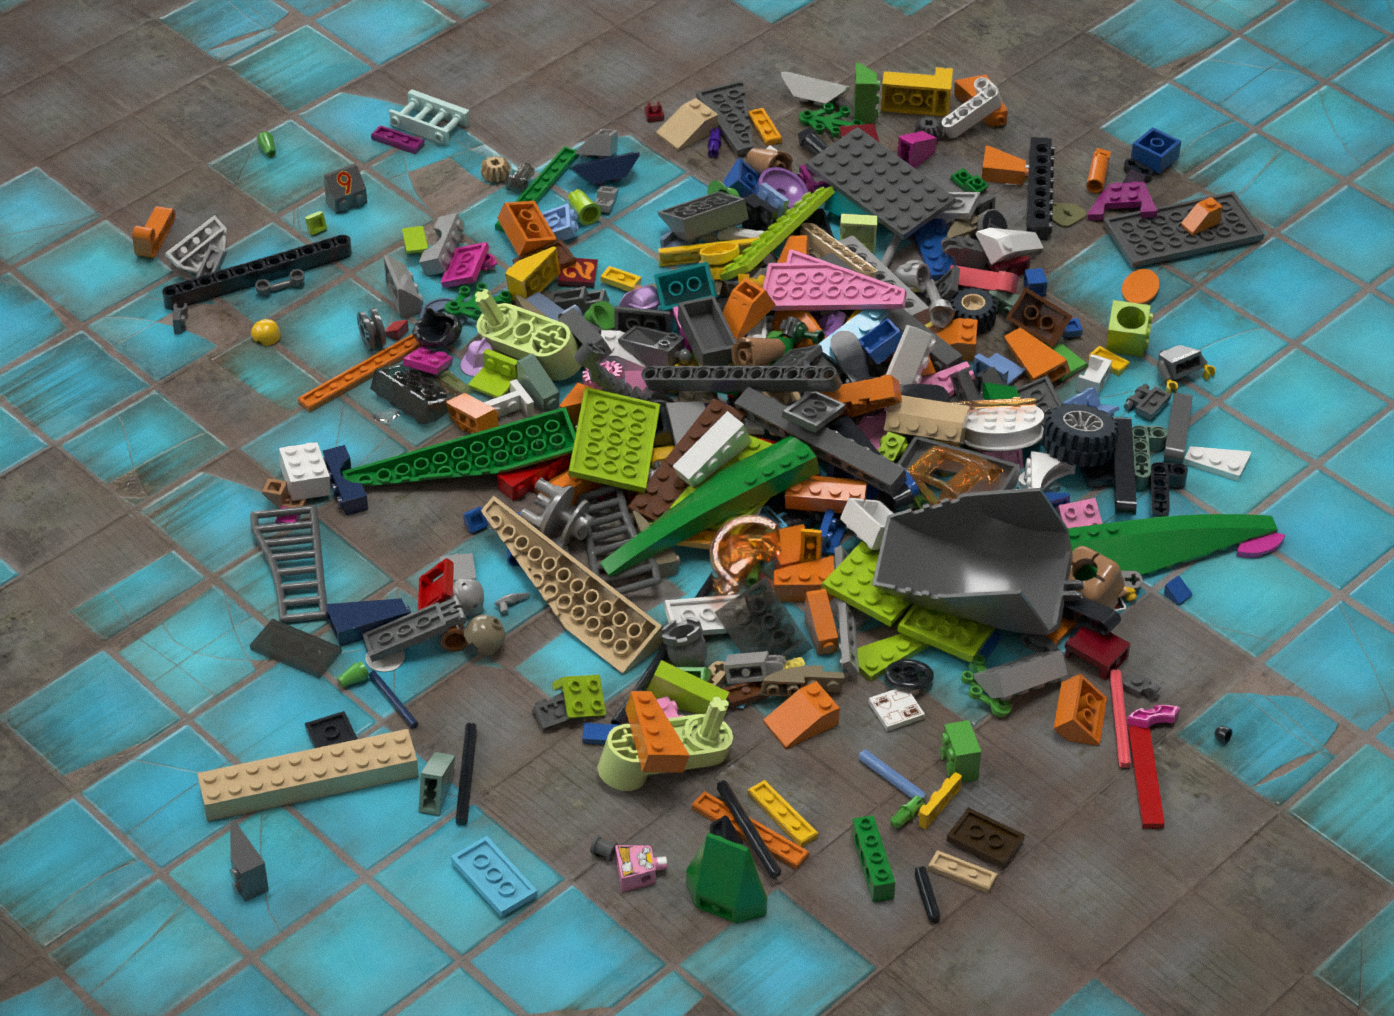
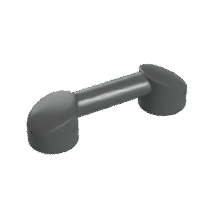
[255,269,305,296]

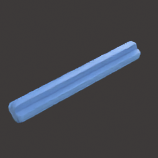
[859,749,927,803]

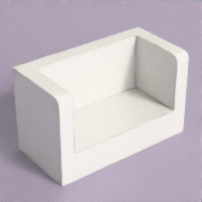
[1076,354,1112,395]

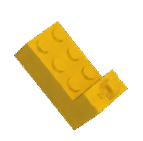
[881,67,953,116]

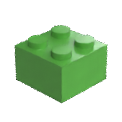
[940,720,981,782]

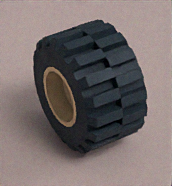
[950,288,996,335]

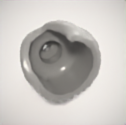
[448,578,484,617]

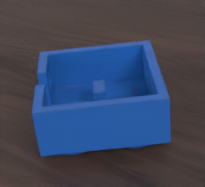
[858,318,903,364]

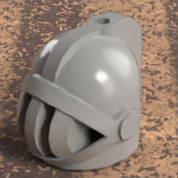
[894,260,930,293]

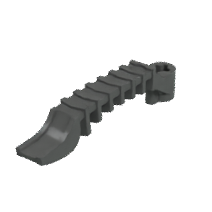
[574,341,675,409]

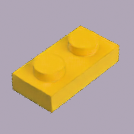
[601,266,641,292]

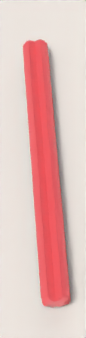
[1110,669,1131,768]

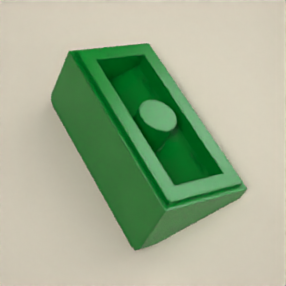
[983,382,1021,402]

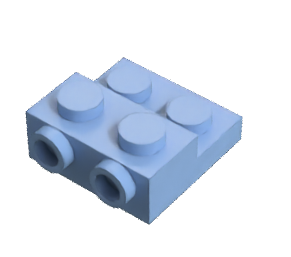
[542,203,579,241]

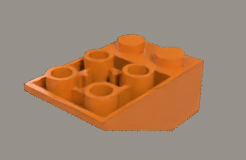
[722,278,776,342]

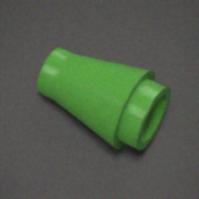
[257,132,276,157]
[337,661,369,688]

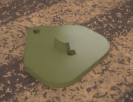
[1052,203,1086,228]

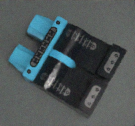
[755,499,816,534]

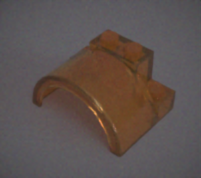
[709,515,782,596]

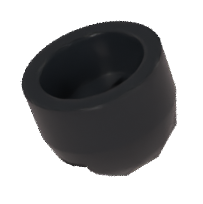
[1214,726,1233,744]

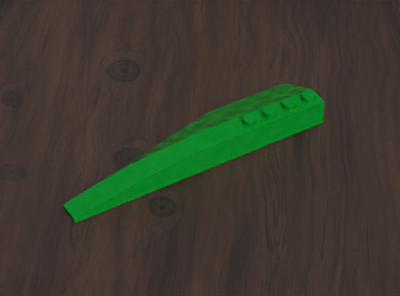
[342,407,576,486]
[600,436,820,577]
[1068,514,1278,581]

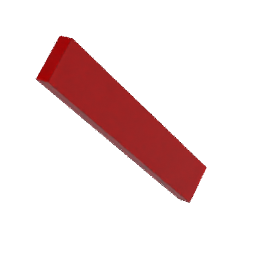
[1128,726,1165,829]

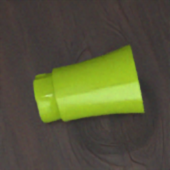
[568,189,601,225]

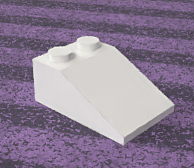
[601,330,648,373]

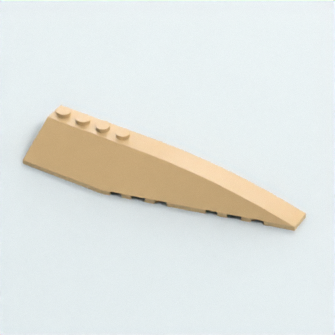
[481,496,663,674]

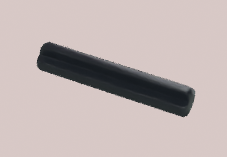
[914,866,941,923]

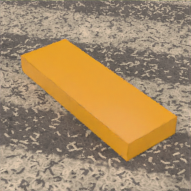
[748,108,782,146]

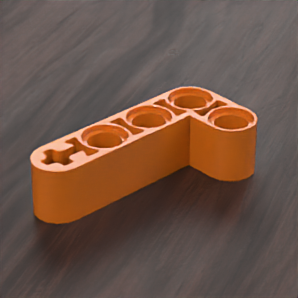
[132,206,176,258]

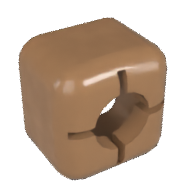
[1069,546,1125,609]

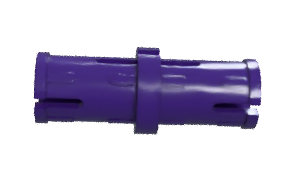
[708,128,721,158]

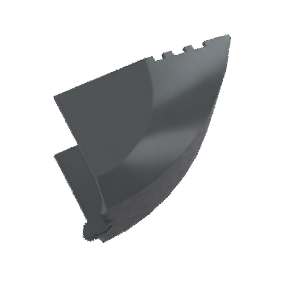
[872,487,1084,634]

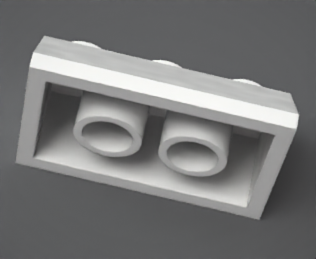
[886,325,937,385]

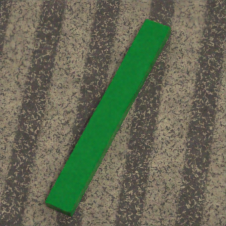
[495,146,580,233]

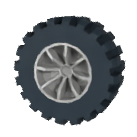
[1042,404,1119,467]

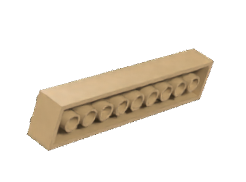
[197,729,419,822]

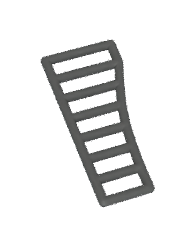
[577,485,662,595]
[250,505,327,623]

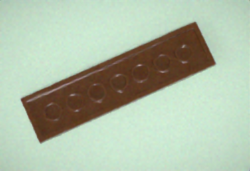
[628,398,746,523]

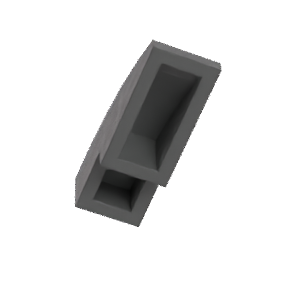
[549,286,610,313]

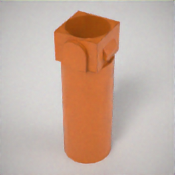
[1086,148,1111,193]

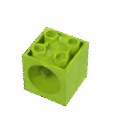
[1106,300,1153,357]

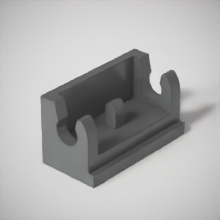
[949,366,985,408]

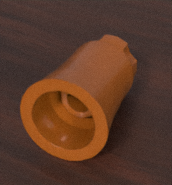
[441,623,468,652]

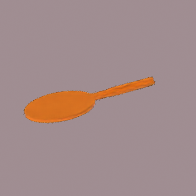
[1122,269,1159,329]

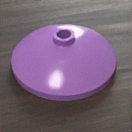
[758,167,808,210]

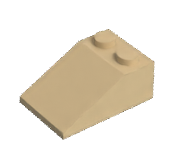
[656,98,718,151]

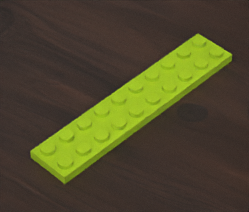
[720,186,835,281]

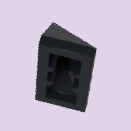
[710,815,744,845]

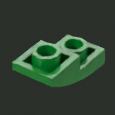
[950,168,989,193]

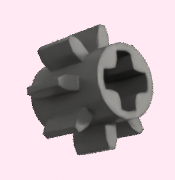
[780,316,802,339]

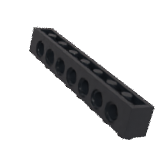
[1026,137,1055,240]

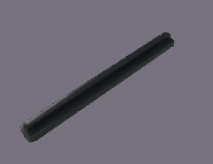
[456,723,477,825]
[716,780,781,879]

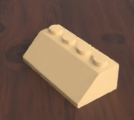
[884,395,970,444]

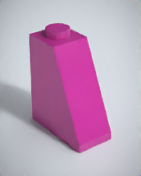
[897,131,937,168]

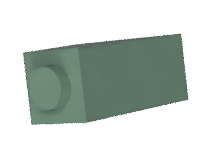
[517,353,559,413]
[418,752,455,815]

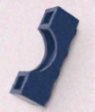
[322,445,368,515]

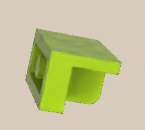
[402,226,428,256]

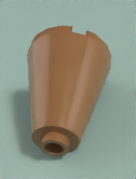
[747,148,793,175]
[731,337,785,366]

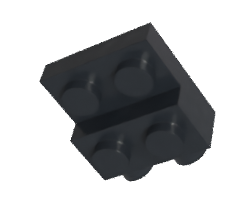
[742,194,778,231]

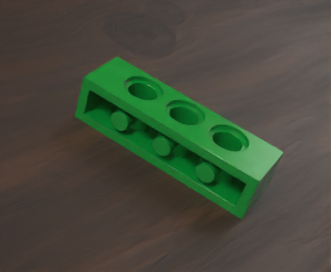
[852,815,895,902]

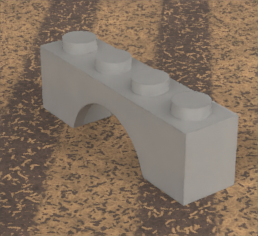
[419,213,465,276]

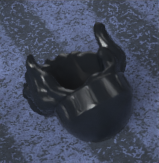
[412,307,462,348]

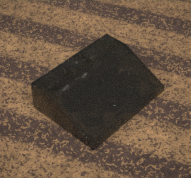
[370,364,463,425]
[715,578,813,662]

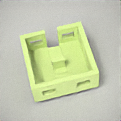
[840,214,877,253]

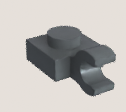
[172,303,188,334]
[1123,672,1161,701]

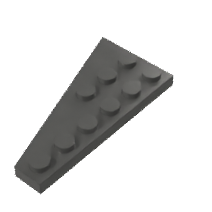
[696,80,753,156]

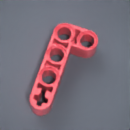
[950,265,1019,294]

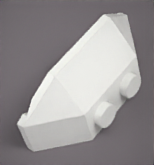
[781,72,850,106]
[165,215,227,274]

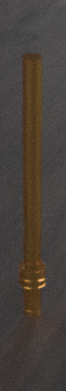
[950,397,1036,409]

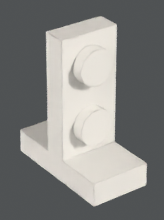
[484,379,534,418]

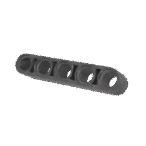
[1163,393,1193,463]

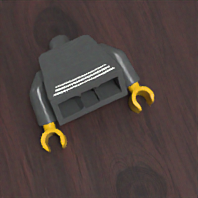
[1157,345,1216,394]

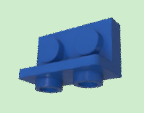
[820,509,845,556]

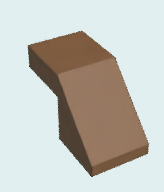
[262,478,308,515]

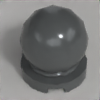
[662,617,707,667]

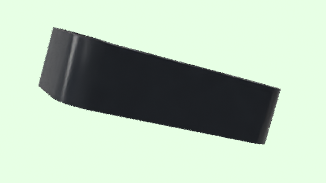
[1149,462,1188,518]

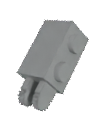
[724,651,786,684]

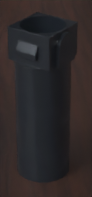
[798,127,829,156]

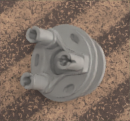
[519,478,594,545]

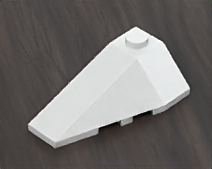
[975,228,1043,265]

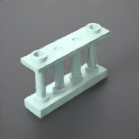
[389,89,470,146]

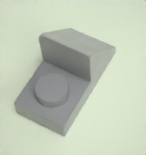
[195,245,227,278]

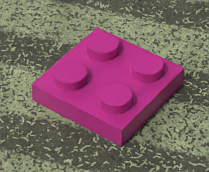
[403,347,453,375]

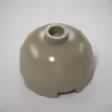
[463,614,506,656]

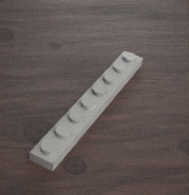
[834,546,859,676]

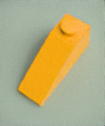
[800,528,822,564]

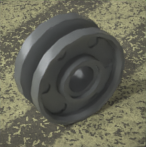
[357,308,386,350]

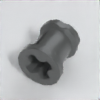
[590,835,618,861]

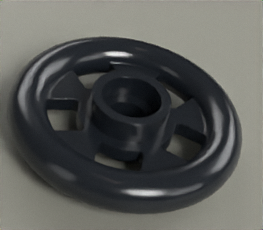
[884,659,934,690]

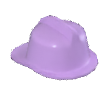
[620,285,661,310]
[460,338,494,377]

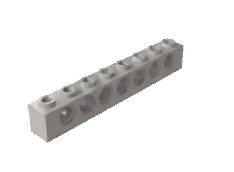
[839,235,930,325]

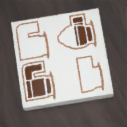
[868,688,925,732]

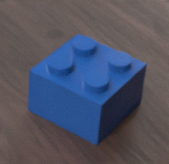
[1131,127,1181,174]

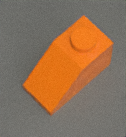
[1181,197,1223,235]

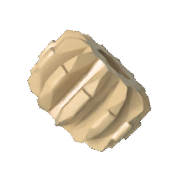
[481,155,511,183]

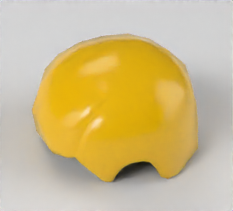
[251,319,282,346]

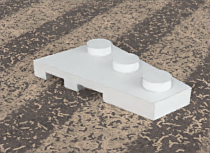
[1183,446,1251,481]

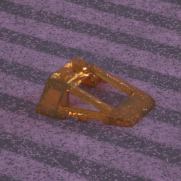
[906,446,1003,506]

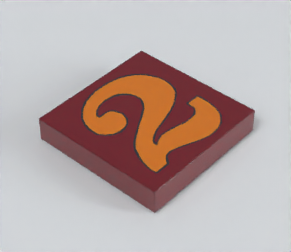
[558,258,598,288]

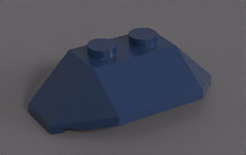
[568,151,640,186]

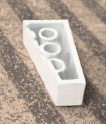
[673,411,752,488]

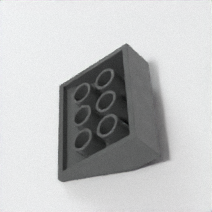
[658,191,749,242]

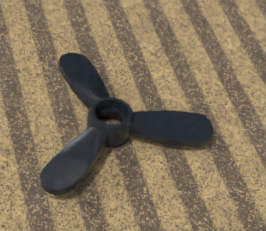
[825,331,950,429]

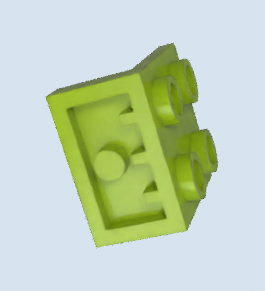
[468,349,518,398]
[552,674,606,718]

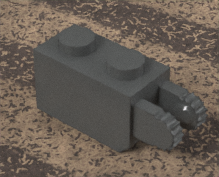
[941,236,989,270]

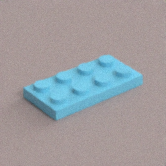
[451,836,538,917]

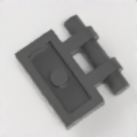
[1124,384,1171,420]

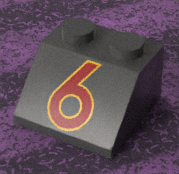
[323,164,367,214]

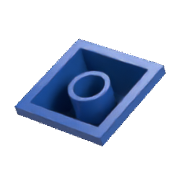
[724,158,760,198]

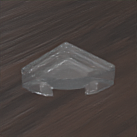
[373,408,400,426]

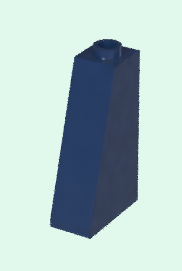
[325,598,411,646]

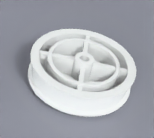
[964,400,1044,451]

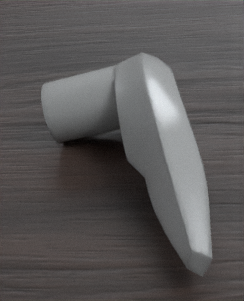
[494,593,531,615]

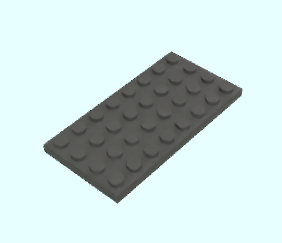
[806,127,956,240]
[1103,191,1264,268]

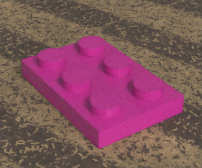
[440,242,490,288]

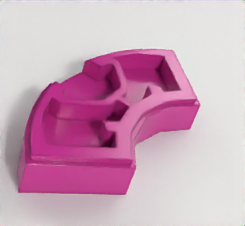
[1237,533,1285,558]
[1127,705,1180,728]

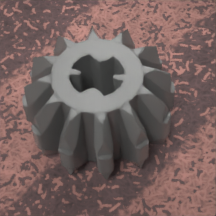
[914,116,943,142]

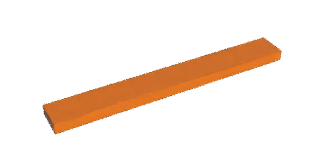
[298,334,423,413]

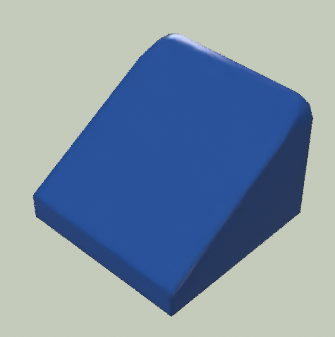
[1164,576,1192,605]

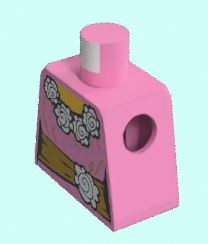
[615,845,667,892]

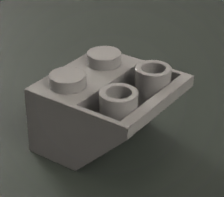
[576,129,618,159]

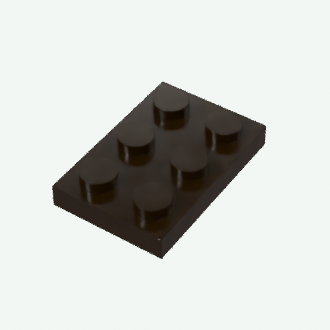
[946,807,1025,869]

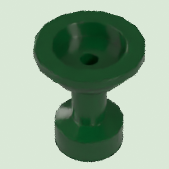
[793,322,825,345]

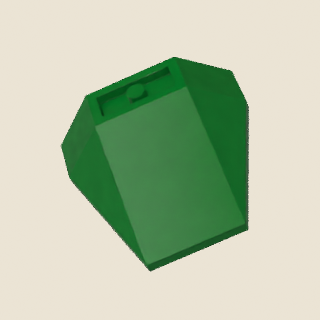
[686,833,767,923]

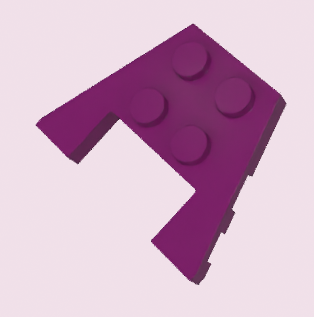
[1087,181,1158,220]

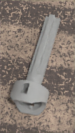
[924,279,955,328]

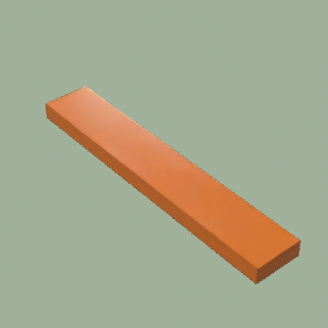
[692,791,809,870]

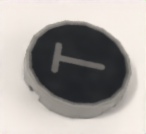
[977,209,1008,231]

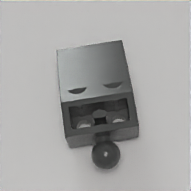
[618,325,692,366]

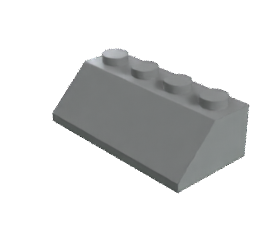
[973,651,1068,701]

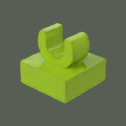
[305,211,328,235]

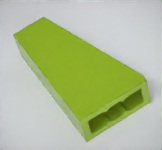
[647,660,729,714]

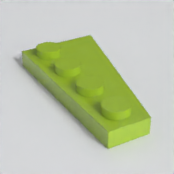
[857,633,931,682]

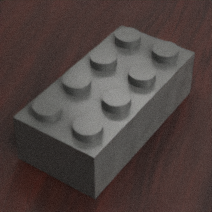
[678,296,736,366]

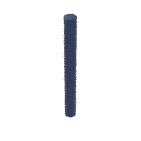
[369,671,419,729]

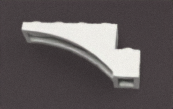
[1025,451,1076,490]

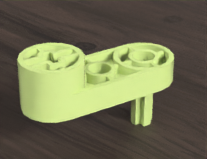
[475,289,582,381]
[597,697,733,791]

